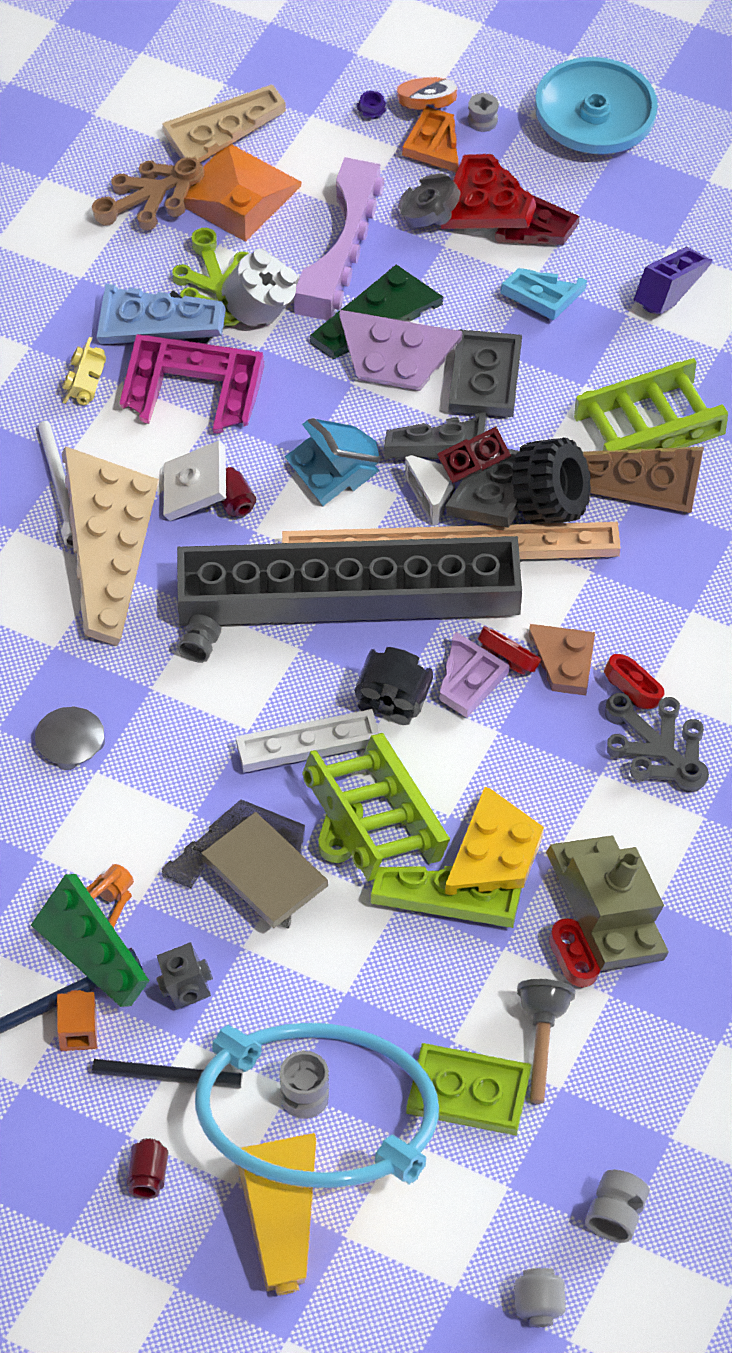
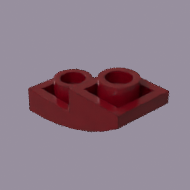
[437,426,511,484]

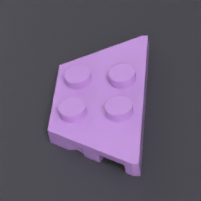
[339,310,463,391]

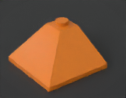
[184,144,302,242]

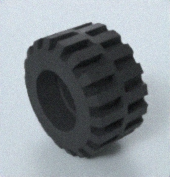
[512,437,591,524]

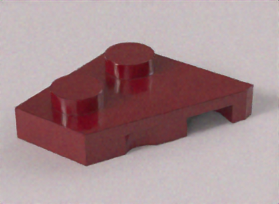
[495,194,580,245]

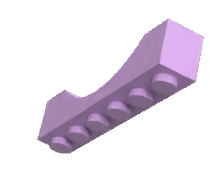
[294,157,385,320]

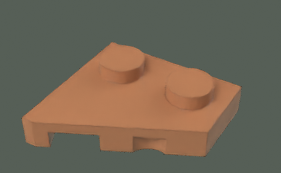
[529,624,595,696]

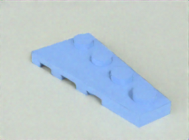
[97,283,226,344]

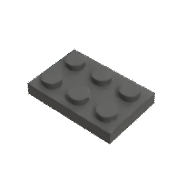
[449,329,522,417]
[446,449,520,528]

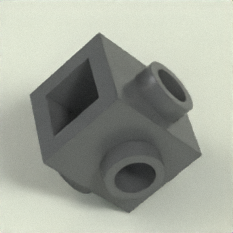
[156,942,213,1009]

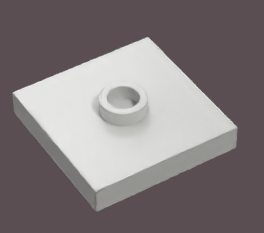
[164,440,226,521]

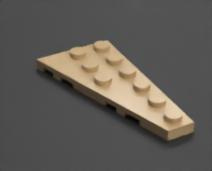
[62,446,159,646]

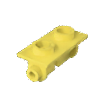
[62,337,106,405]

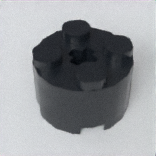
[354,647,433,725]

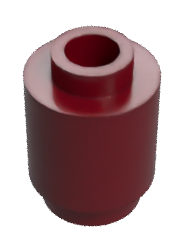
[220,467,256,517]
[126,1138,169,1199]

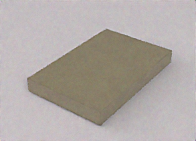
[201,812,328,929]

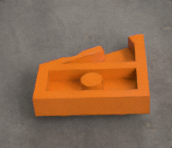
[402,106,459,172]

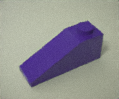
[633,246,713,314]

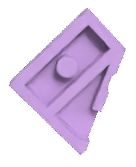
[440,632,509,718]

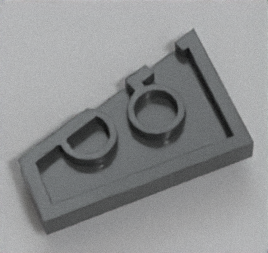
[384,412,487,460]

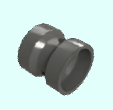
[177,615,221,663]

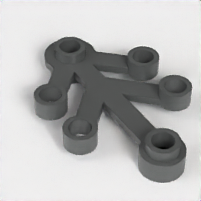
[605,693,709,792]

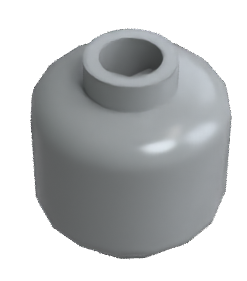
[514,1268,566,1327]

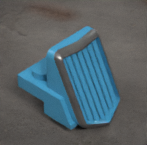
[284,418,381,506]

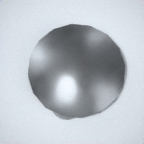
[35,706,105,770]

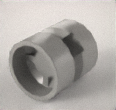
[280,1051,329,1119]
[585,1169,650,1243]

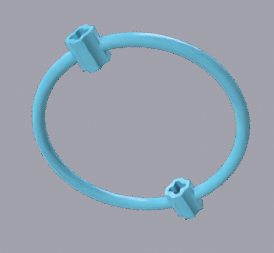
[195,1023,439,1188]

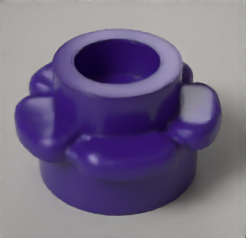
[357,90,386,119]

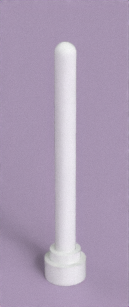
[38,421,74,548]

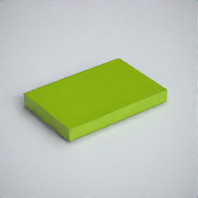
[406,1043,532,1136]

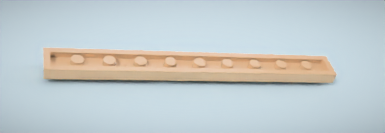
[282,522,621,559]

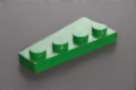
[31,874,150,1007]

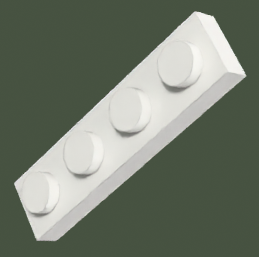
[236,709,379,773]

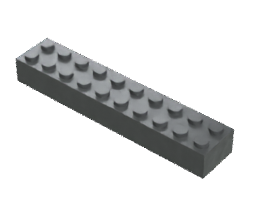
[177,536,522,626]

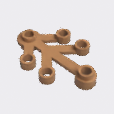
[92,157,204,230]

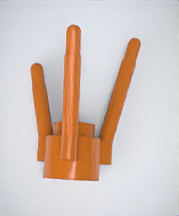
[86,864,134,928]

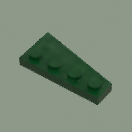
[310,264,443,360]

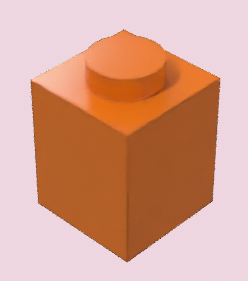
[57,990,98,1051]

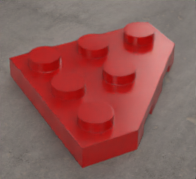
[440,154,537,229]

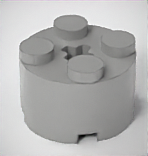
[221,249,297,326]

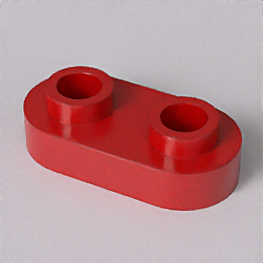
[477,626,541,675]
[604,654,665,709]
[549,918,601,987]

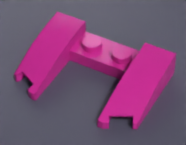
[119,334,265,434]

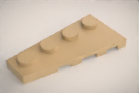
[162,84,286,163]

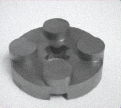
[398,173,461,229]

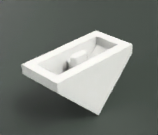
[405,455,455,526]

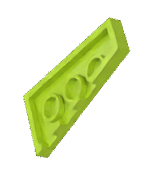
[370,866,522,928]

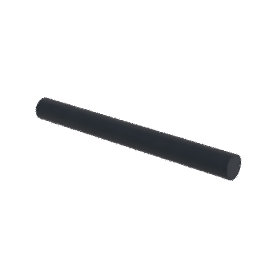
[92,1058,243,1088]

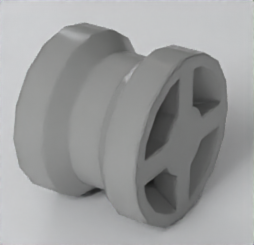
[468,93,499,132]

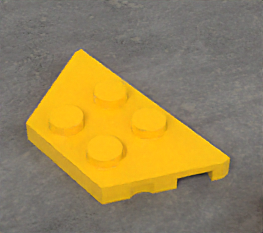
[445,787,544,895]

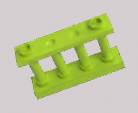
[574,358,729,451]
[302,733,450,881]

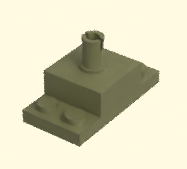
[546,835,669,971]

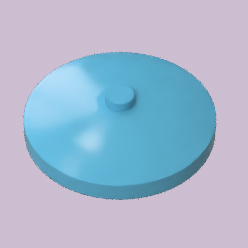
[535,57,658,154]

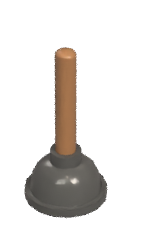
[517,979,576,1104]

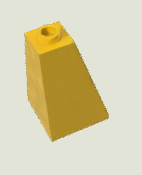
[237,1132,316,1296]

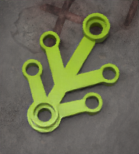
[172,227,249,326]

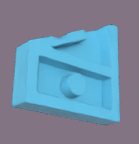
[500,268,587,320]

